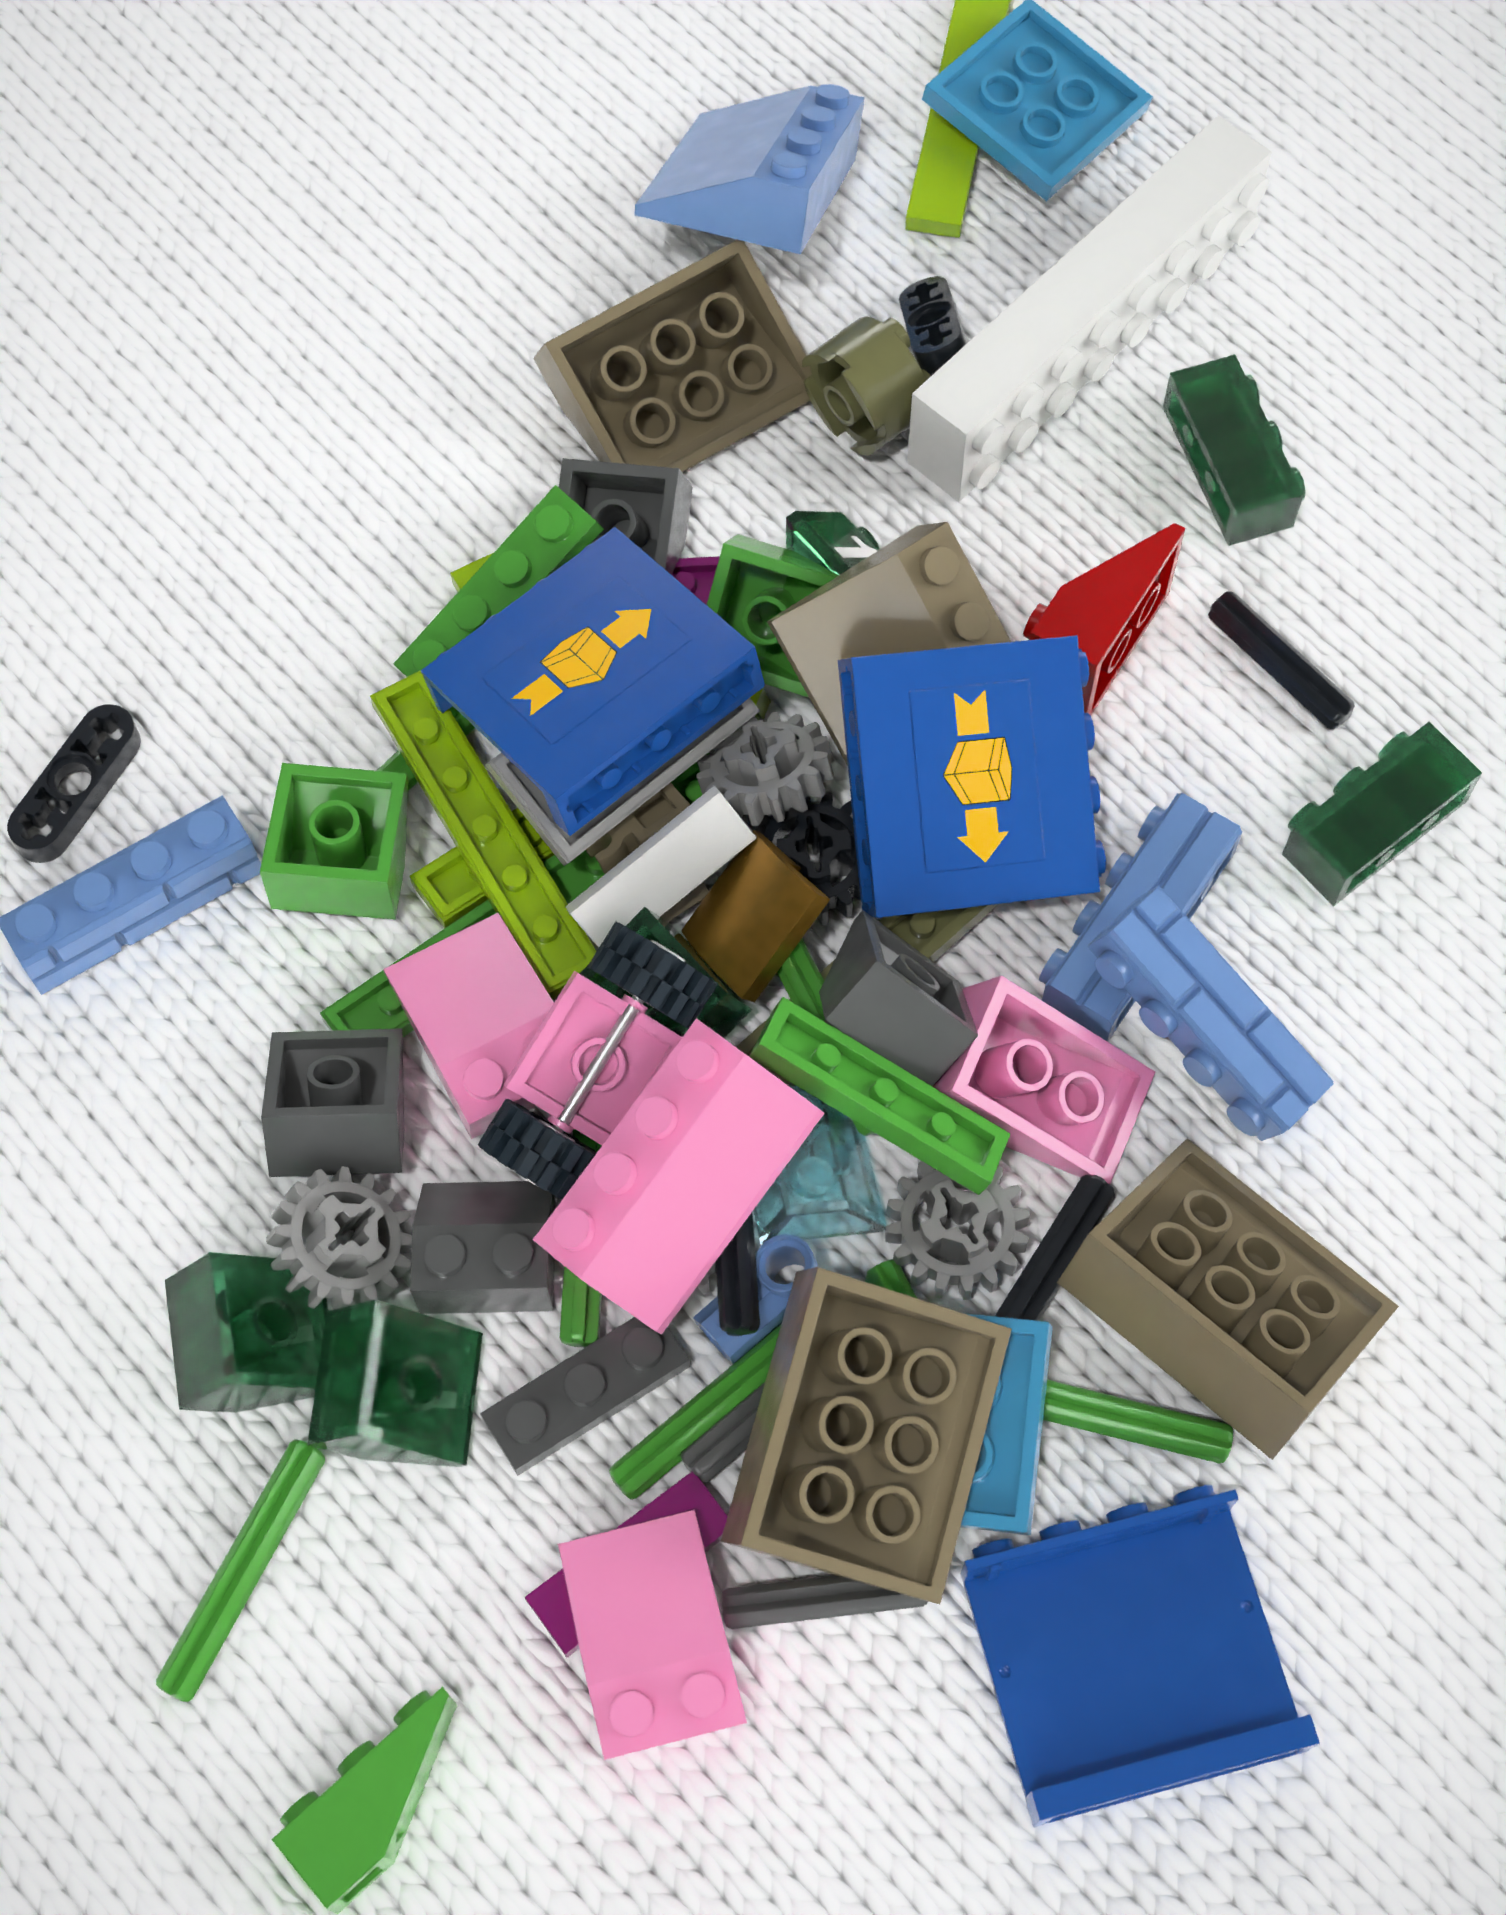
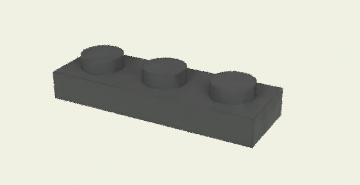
[480,1317,690,1476]

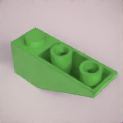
[271,1686,457,1914]

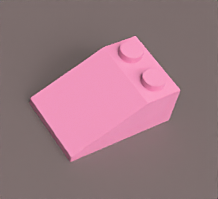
[383,913,554,1140]
[932,976,1155,1184]
[558,1510,747,1760]

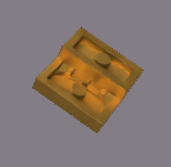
[681,830,830,1003]

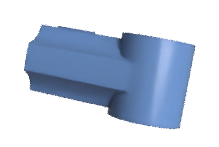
[693,1234,819,1364]

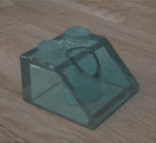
[753,1086,887,1244]

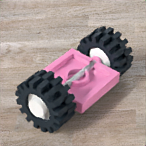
[478,921,718,1200]

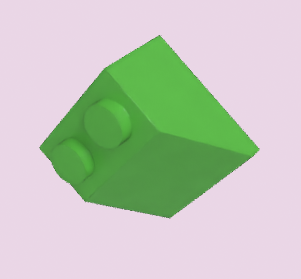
[707,534,839,697]
[260,763,408,920]

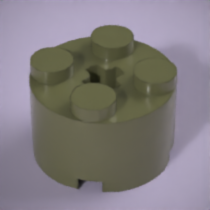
[802,316,931,456]

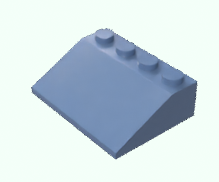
[634,84,865,254]

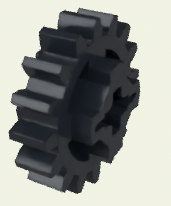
[757,791,861,925]

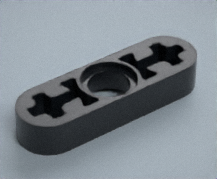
[899,276,967,376]
[7,704,141,863]

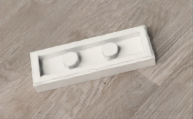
[566,786,756,948]

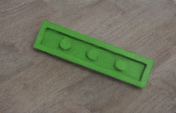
[393,485,604,677]
[749,997,1010,1195]

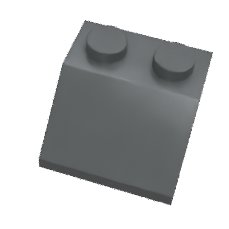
[559,458,693,575]
[819,910,978,1086]
[261,1028,405,1177]
[410,1181,555,1314]

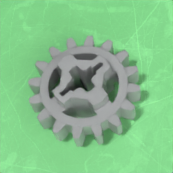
[696,712,834,826]
[885,1161,1030,1300]
[266,1166,412,1315]

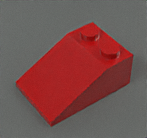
[1023,523,1186,715]

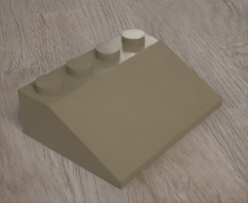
[533,240,812,472]
[767,522,1011,766]
[1057,1138,1399,1460]
[721,1267,1012,1605]

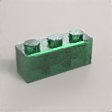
[1162,354,1306,546]
[1282,721,1482,907]

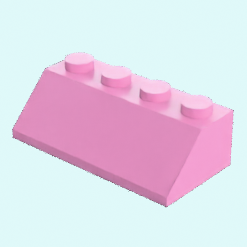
[533,1018,825,1334]

